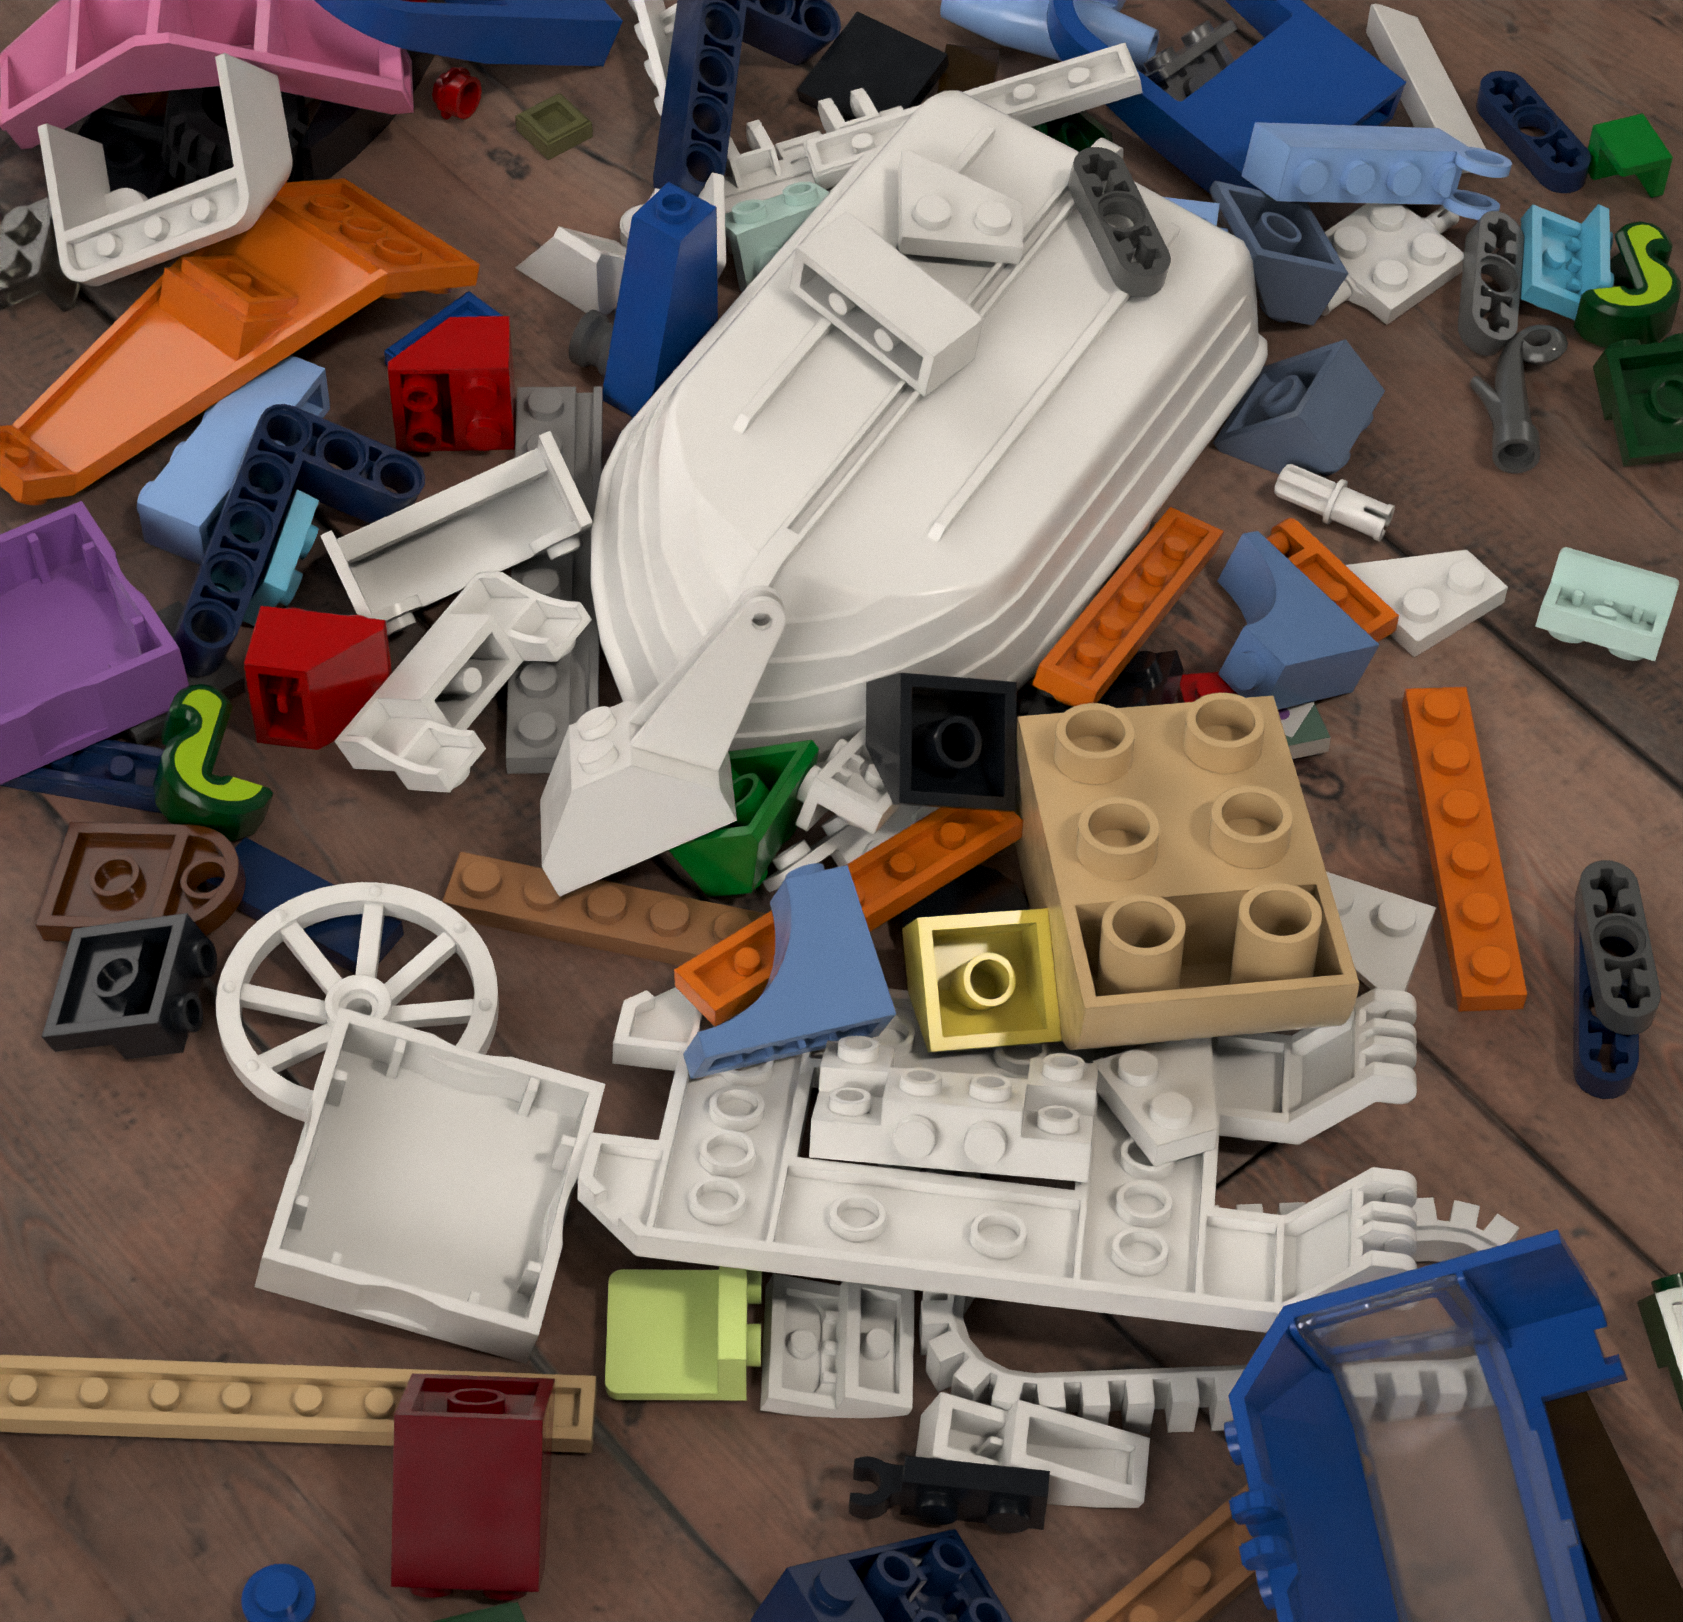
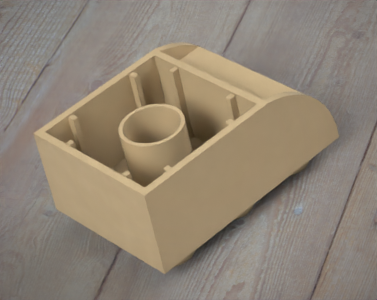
[1014,693,1360,1050]

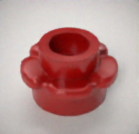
[432,67,482,120]

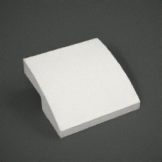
[760,1274,915,1418]

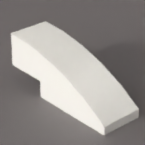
[916,1392,1150,1508]

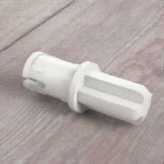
[1274,464,1395,542]

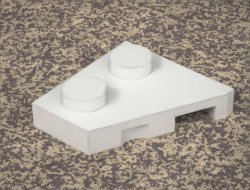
[898,150,1023,264]
[1346,550,1508,657]
[1326,872,1436,992]
[1092,1038,1218,1167]

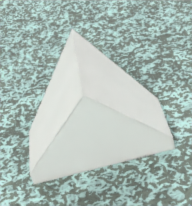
[515,226,627,315]

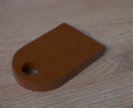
[36,822,246,941]

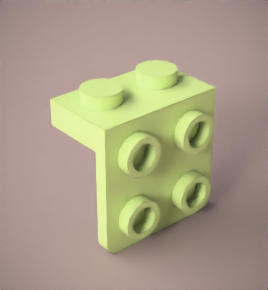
[605,1266,762,1401]

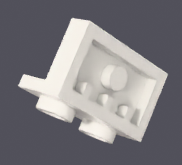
[796,725,901,835]

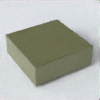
[515,93,593,160]

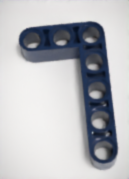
[653,0,841,197]
[172,404,425,677]

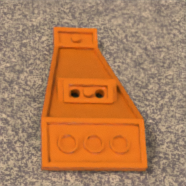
[0,178,480,505]

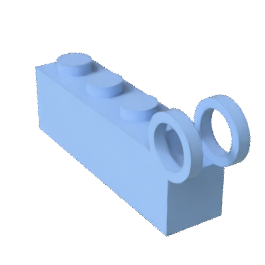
[1242,122,1512,220]
[137,355,331,564]

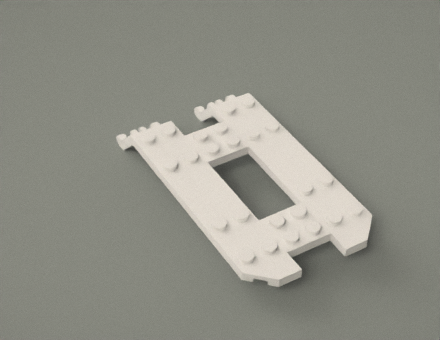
[577,987,1417,1333]

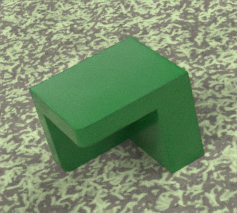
[1587,113,1673,198]

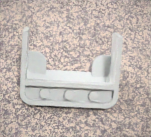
[38,53,292,286]
[320,431,593,636]

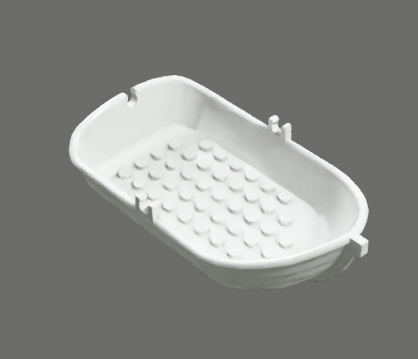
[591,90,1268,768]

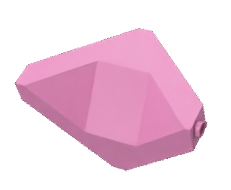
[0,0,414,149]

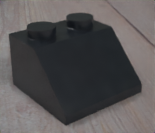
[865,673,1017,812]

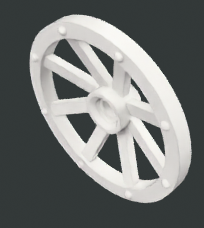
[216,882,499,1122]

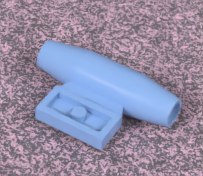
[940,0,1159,73]

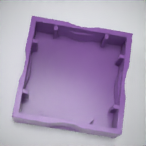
[0,501,189,785]

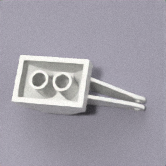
[540,585,785,897]

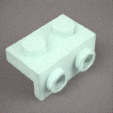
[725,182,830,292]
[1535,547,1679,661]

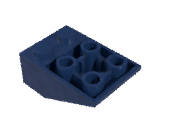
[750,1528,1013,1622]

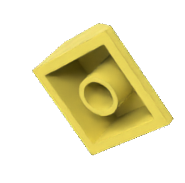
[902,908,1062,1053]

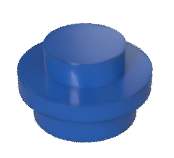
[241,1564,316,1622]

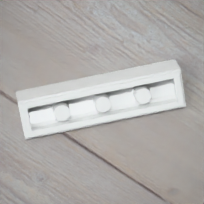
[1366,4,1487,174]

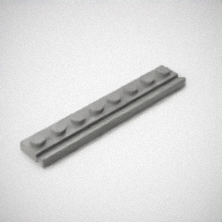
[506,386,603,774]

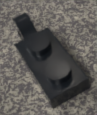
[849,1455,1050,1533]

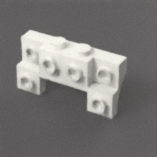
[334,572,592,793]
[809,1036,1099,1182]

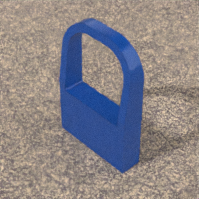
[314,0,623,66]
[1047,0,1406,194]

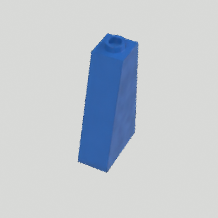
[603,182,718,417]

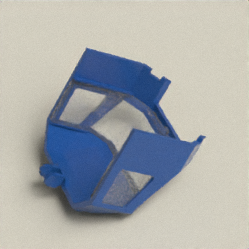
[1224,1229,1628,1622]

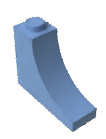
[1217,531,1380,710]
[683,863,896,1079]

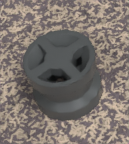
[569,310,614,377]

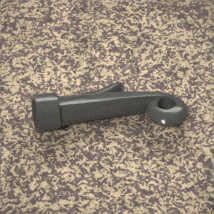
[1470,324,1568,473]

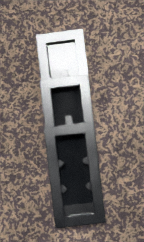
[299,49,435,181]

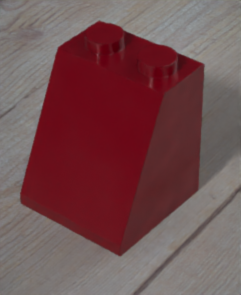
[391,1373,555,1600]

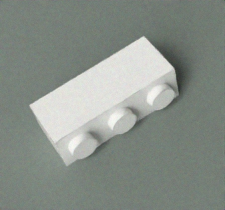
[789,211,984,397]

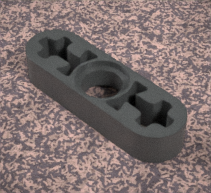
[1068,147,1171,297]
[1458,211,1524,356]
[1574,860,1661,1035]

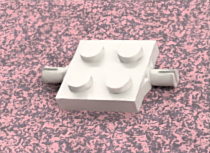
[1321,203,1464,325]

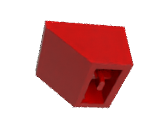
[388,316,516,452]
[244,606,392,750]

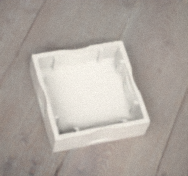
[254,1007,605,1364]

